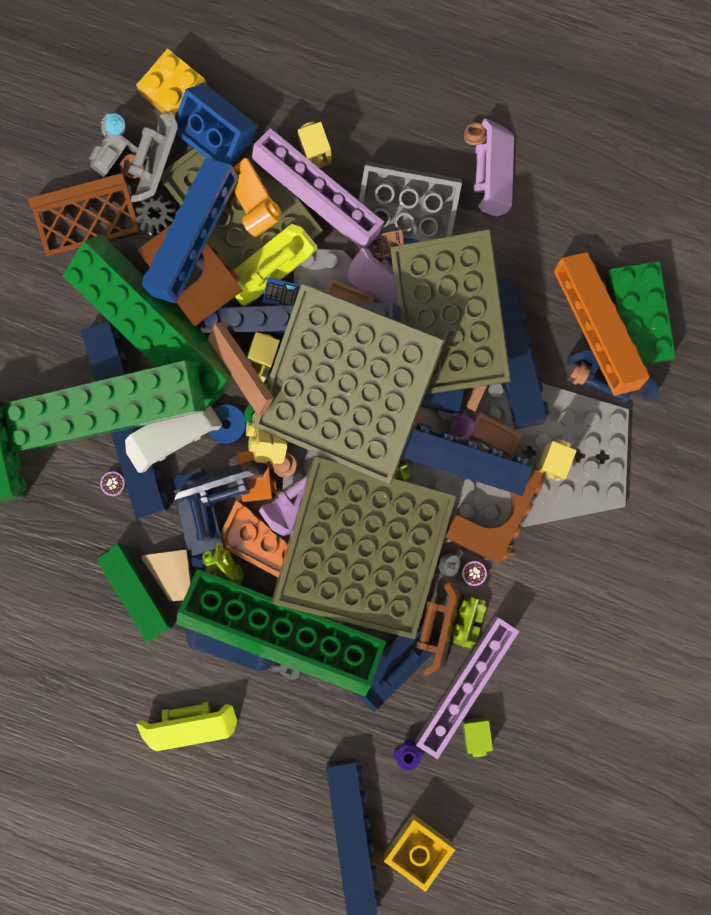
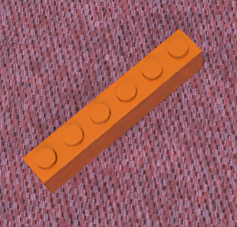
[554,252,649,396]

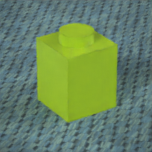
[462,717,493,757]

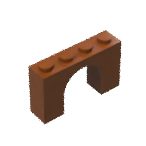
[138,224,242,326]
[444,447,544,564]

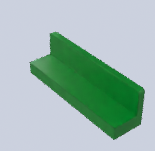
[97,544,172,642]

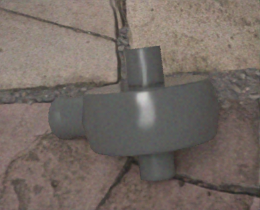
[438,549,464,576]
[272,664,302,680]

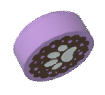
[100,472,126,496]
[462,561,487,586]

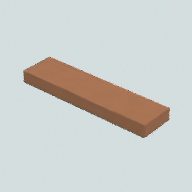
[208,322,274,416]

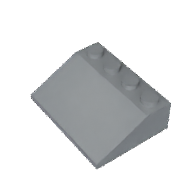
[359,161,462,245]

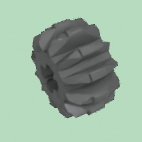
[136,195,177,236]

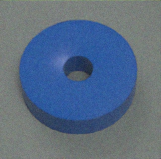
[208,405,246,444]

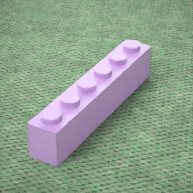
[252,128,384,249]
[415,616,519,759]

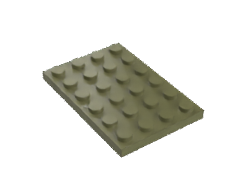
[160,141,323,270]
[390,230,511,395]

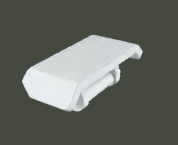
[125,406,222,473]

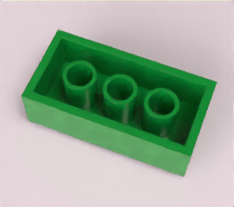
[605,262,676,366]
[0,402,27,503]

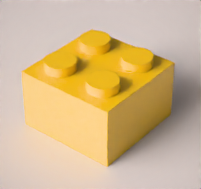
[136,48,207,117]
[384,813,455,892]

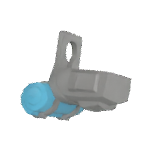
[89,113,149,177]

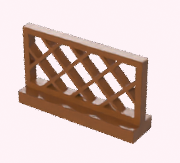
[28,173,141,257]

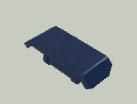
[567,350,658,404]
[174,460,268,507]
[172,468,225,568]
[355,623,439,712]
[185,628,275,671]

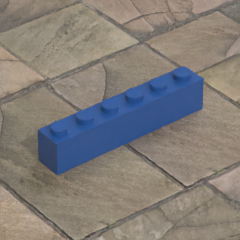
[142,158,239,303]

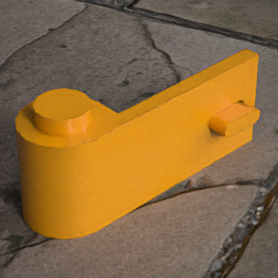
[233,158,281,237]

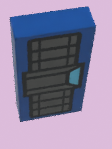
[262,278,301,306]

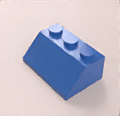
[175,83,258,166]

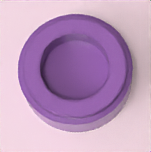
[449,414,475,440]

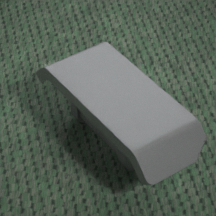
[129,111,178,202]

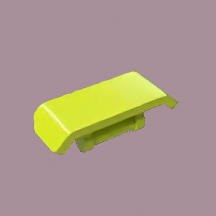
[234,224,317,307]
[136,701,237,751]

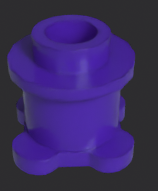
[393,739,423,770]

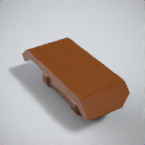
[416,581,462,677]

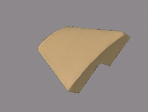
[141,550,192,601]

